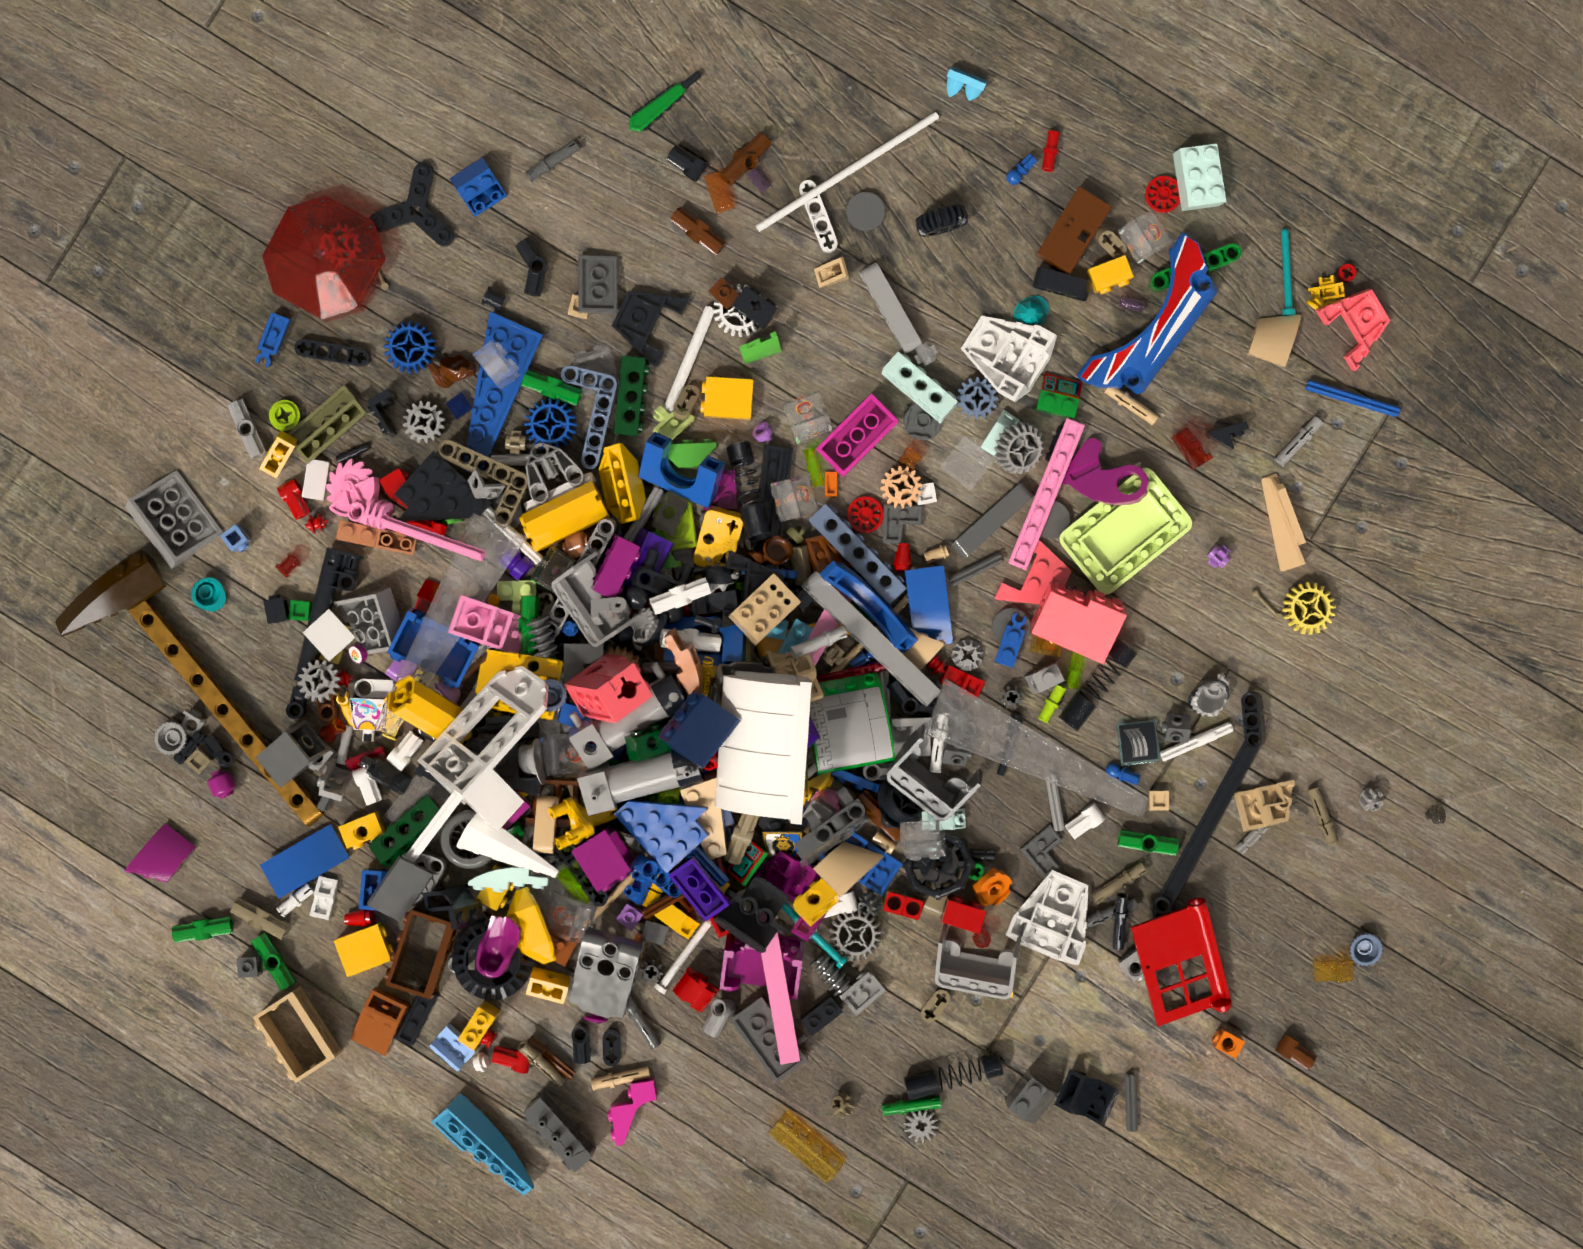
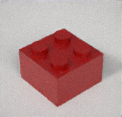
[940,894,986,934]

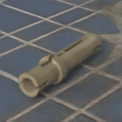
[1307,786,1339,846]
[1092,862,1147,904]
[517,1040,566,1087]

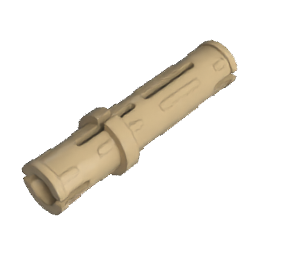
[1104,388,1159,425]
[591,1066,651,1091]

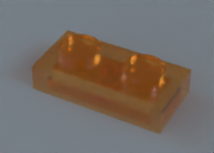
[704,171,735,215]

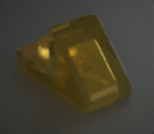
[1029,634,1062,658]
[1313,960,1353,983]

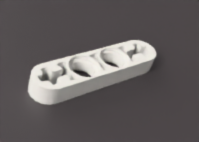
[799,180,838,254]
[524,472,596,512]

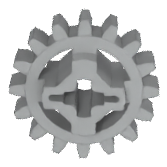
[403,401,446,444]
[298,660,342,703]

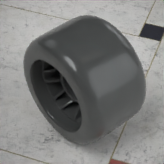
[440,810,493,869]

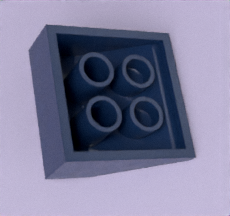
[657,689,740,769]

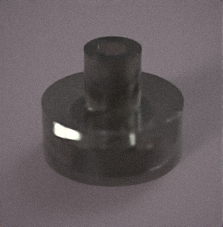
[1425,804,1446,824]

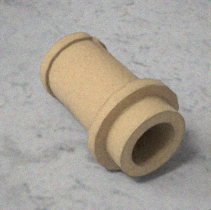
[923,545,949,564]
[871,831,897,854]

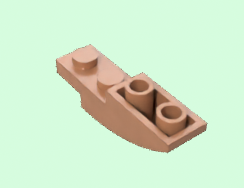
[335,520,417,555]
[664,628,704,697]

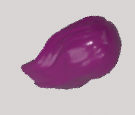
[476,915,521,978]

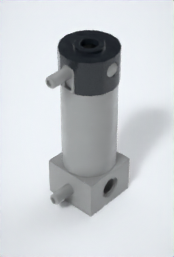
[568,662,687,771]
[577,750,705,816]

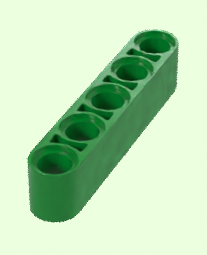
[1149,243,1242,292]

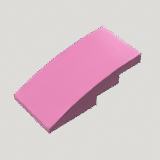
[448,595,521,653]

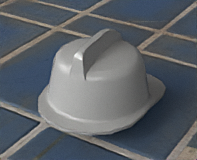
[518,738,545,785]

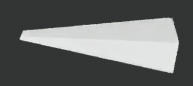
[456,813,559,878]

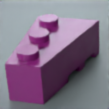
[591,533,641,598]

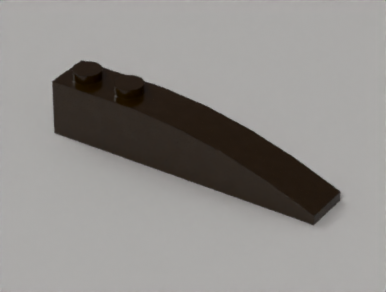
[55,549,167,637]

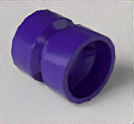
[498,544,535,581]

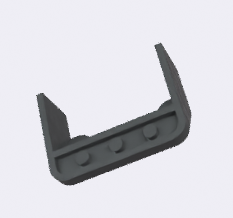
[887,724,982,821]

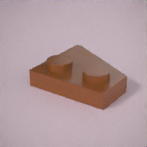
[803,535,851,574]

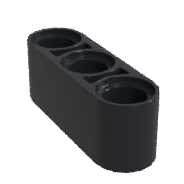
[1032,267,1092,301]

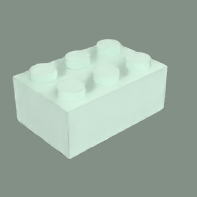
[1173,144,1226,211]

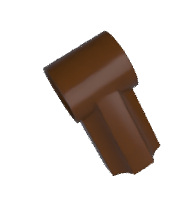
[1275,1034,1317,1070]

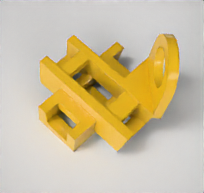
[1306,275,1345,310]

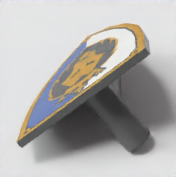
[763,824,802,858]

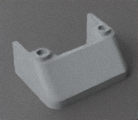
[551,551,641,647]
[935,923,1022,999]

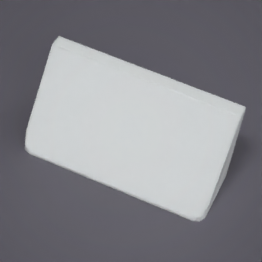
[302,459,330,501]

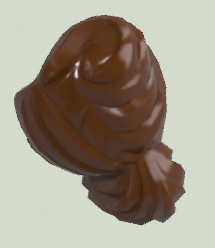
[426,354,476,388]
[748,535,793,566]

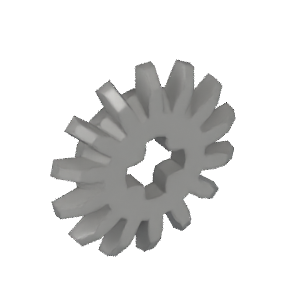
[904,1110,939,1143]

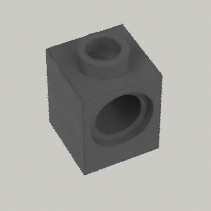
[639,918,669,946]
[237,954,263,978]

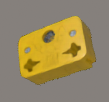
[693,506,744,567]

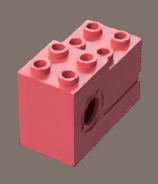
[1031,582,1127,664]
[564,653,653,723]

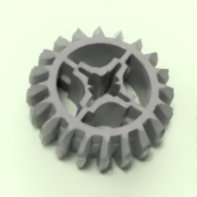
[994,421,1046,474]
[829,910,882,961]

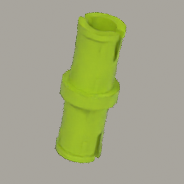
[1037,684,1067,724]

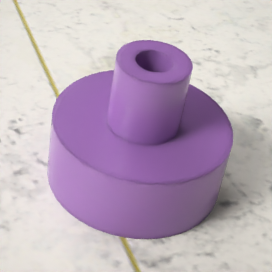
[752,422,773,442]

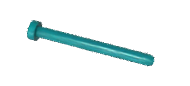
[1281,229,1296,316]
[781,902,849,969]

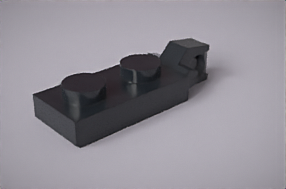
[358,756,412,795]

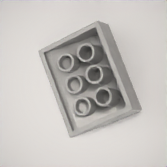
[125,470,223,569]

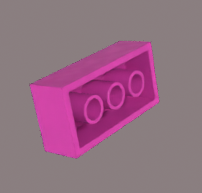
[816,393,899,478]

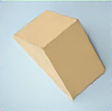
[814,257,849,288]

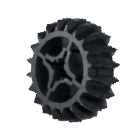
[915,205,968,237]

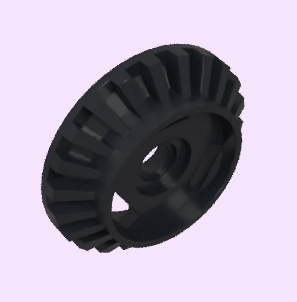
[452,920,533,1000]

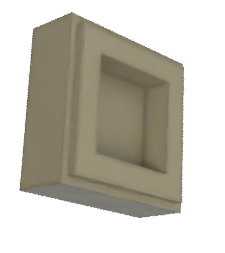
[185,747,214,775]

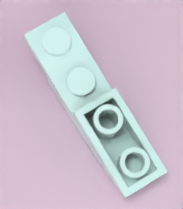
[468,866,550,892]

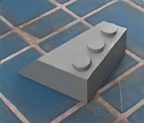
[333,587,402,654]

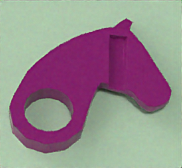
[1061,438,1150,505]

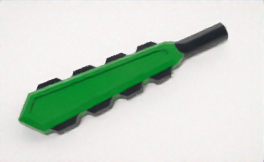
[629,71,702,132]

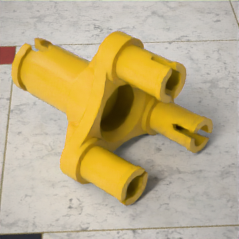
[548,797,618,850]

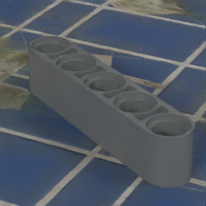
[951,482,1035,559]

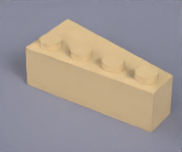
[680,771,727,860]

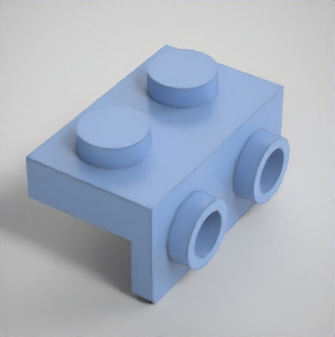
[429,1023,478,1071]

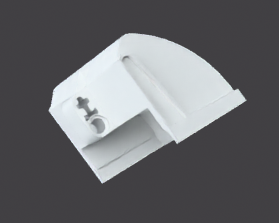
[715,671,812,824]

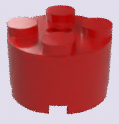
[672,967,720,1012]

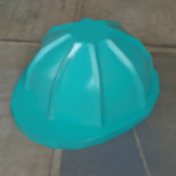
[1013,295,1049,326]
[191,577,226,612]

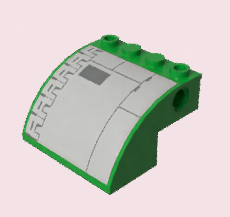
[809,672,895,775]

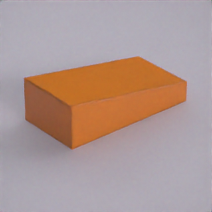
[825,472,837,497]

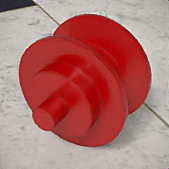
[305,513,329,534]
[926,654,946,675]
[330,669,353,690]

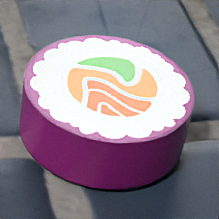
[348,643,367,664]

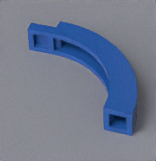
[820,560,918,653]

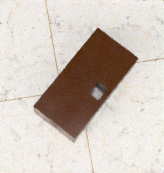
[1035,186,1112,274]

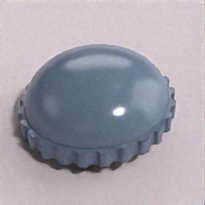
[543,679,567,712]
[1349,933,1383,966]

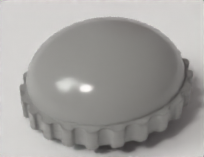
[154,721,188,755]

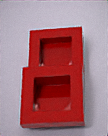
[939,665,985,699]

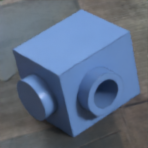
[220,524,253,553]

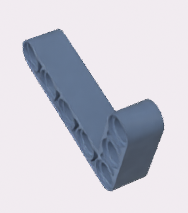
[561,366,618,469]

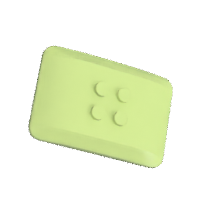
[1059,468,1192,595]

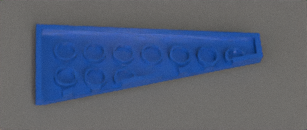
[462,311,543,474]

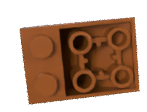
[350,986,411,1056]

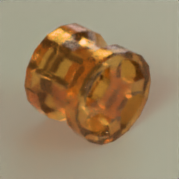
[898,447,923,471]

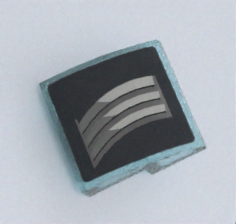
[1116,720,1160,766]

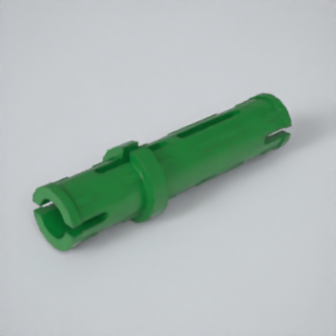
[881,1096,941,1116]

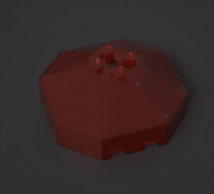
[262,196,386,322]

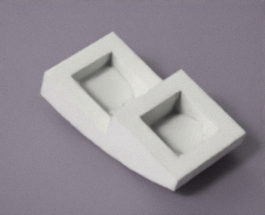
[310,876,338,920]

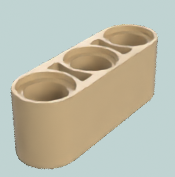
[533,795,558,854]

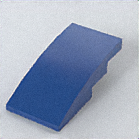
[905,565,953,644]
[259,824,350,899]
[821,832,903,897]

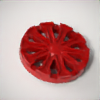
[1145,176,1180,213]
[847,496,883,533]

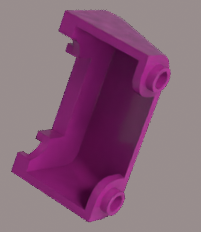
[720,933,804,1000]

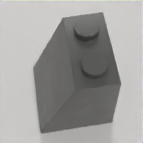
[256,720,330,788]
[1004,1069,1059,1124]

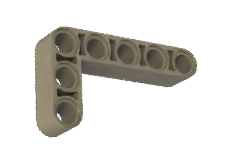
[439,440,528,528]

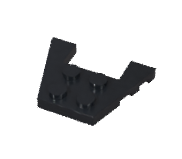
[612,291,689,368]
[720,550,784,628]
[479,720,540,797]

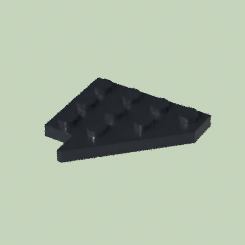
[394,451,492,522]

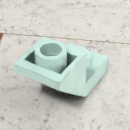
[980,409,1019,456]
[922,808,966,831]

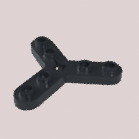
[368,163,454,247]

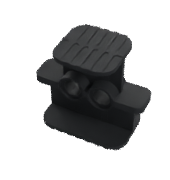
[713,876,789,953]

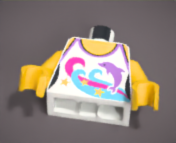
[336,691,395,742]

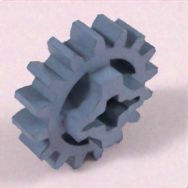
[956,377,998,420]

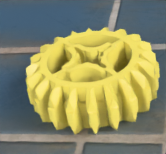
[1282,582,1336,635]

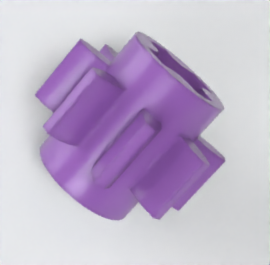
[1207,545,1231,568]

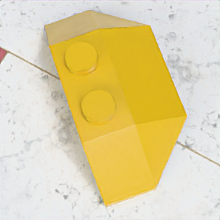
[598,443,646,524]
[507,886,556,964]

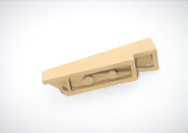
[1261,473,1306,571]

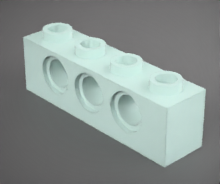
[881,352,958,424]

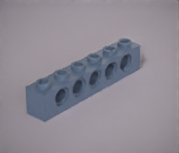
[808,504,907,605]

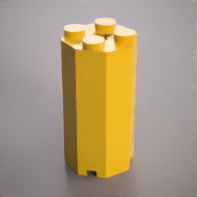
[519,481,610,552]
[387,675,472,744]

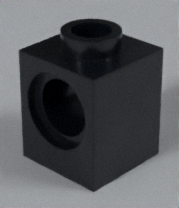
[263,594,290,624]

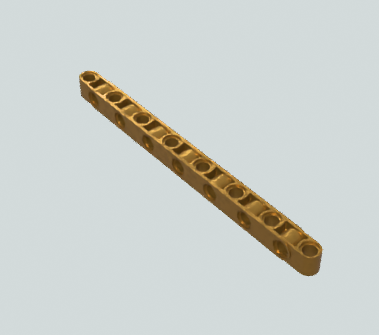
[127,599,325,827]

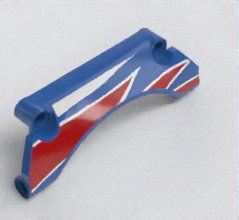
[1076,232,1218,394]

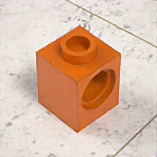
[1212,1027,1245,1059]

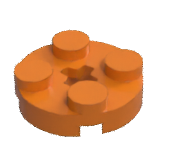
[973,868,1012,907]

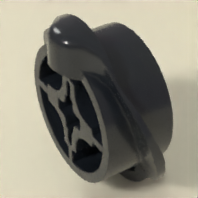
[877,780,922,828]

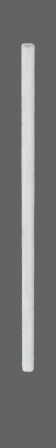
[755,112,939,232]

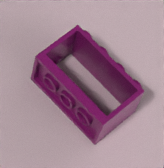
[571,824,634,892]

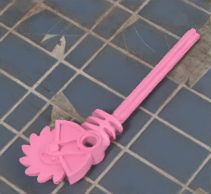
[326,459,486,562]

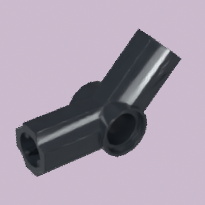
[515,237,548,297]
[886,678,940,719]

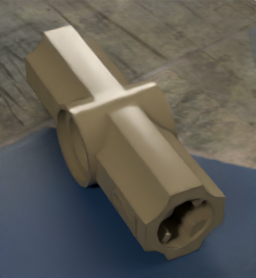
[724,813,760,865]
[230,897,291,940]

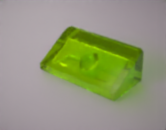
[556,867,590,903]

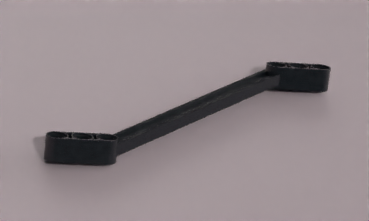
[1153,691,1266,918]

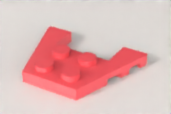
[1315,289,1390,371]
[994,540,1072,604]

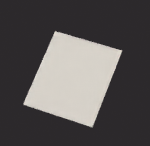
[303,609,355,661]

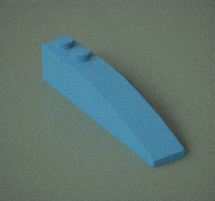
[431,1093,534,1195]

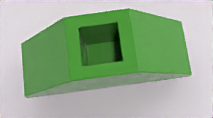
[668,439,717,469]

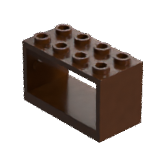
[384,908,457,1000]

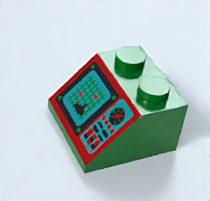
[1035,373,1082,420]
[726,839,768,886]

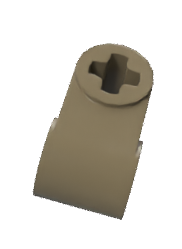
[922,883,949,917]

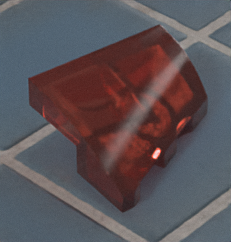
[1171,427,1213,470]

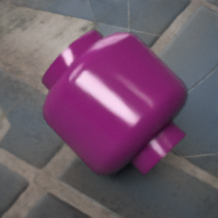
[207,769,236,799]

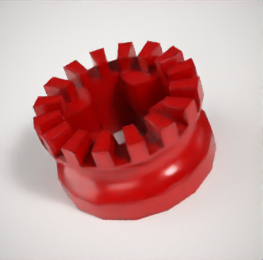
[1337,264,1356,282]
[480,1029,497,1048]

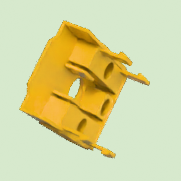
[475,649,564,720]

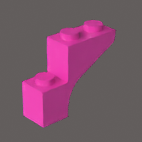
[608,1077,658,1146]

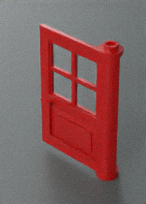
[1130,897,1233,1027]

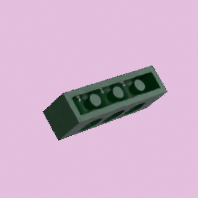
[614,356,650,437]
[625,718,672,762]
[368,795,441,867]

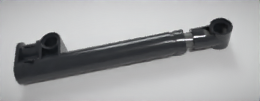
[286,547,364,719]

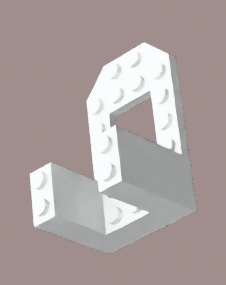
[417,666,549,831]

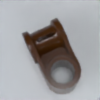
[316,688,339,721]

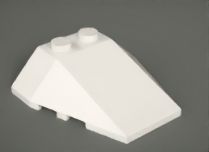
[961,316,1057,402]
[1006,870,1088,966]

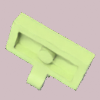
[653,406,695,440]
[497,580,537,614]

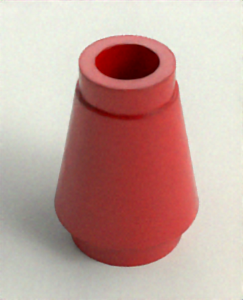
[893,543,912,573]
[344,909,375,927]

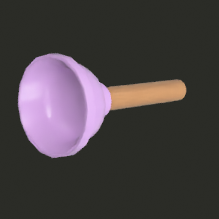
[434,652,487,705]

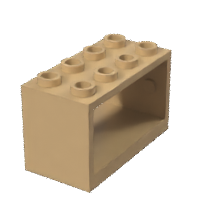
[253,986,342,1083]

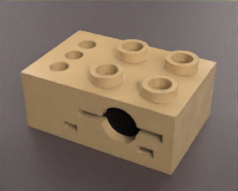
[729,573,801,645]

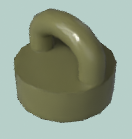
[786,525,806,545]

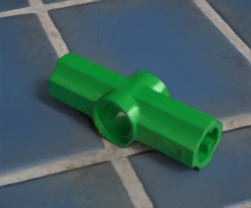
[521,370,582,406]
[518,595,539,655]
[1117,830,1179,856]
[171,916,234,943]
[251,932,296,991]

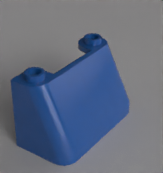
[387,607,481,688]

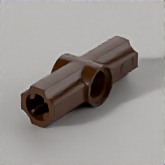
[720,132,771,186]
[670,206,726,256]
[854,789,907,842]

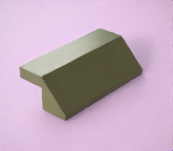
[287,385,367,464]

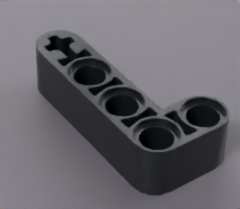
[541,844,608,907]

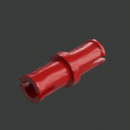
[1041,131,1060,172]

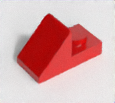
[414,579,444,616]

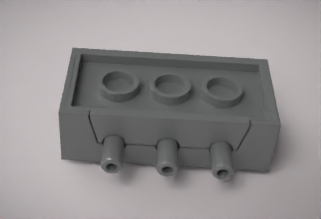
[730,994,808,1083]
[523,1091,596,1173]

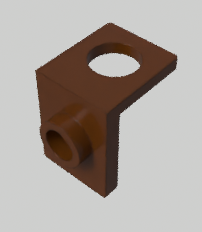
[708,277,739,310]

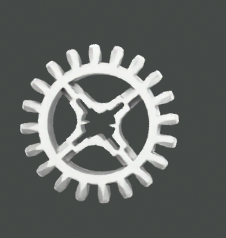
[713,284,761,337]

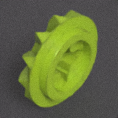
[269,400,301,431]

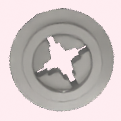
[952,640,983,671]

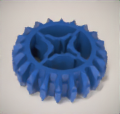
[383,321,437,374]
[524,398,577,450]

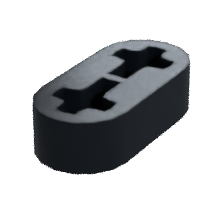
[602,1028,621,1066]

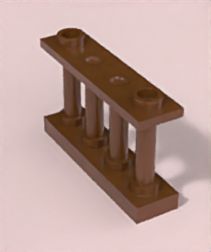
[526,774,606,829]

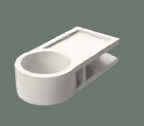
[354,678,395,698]

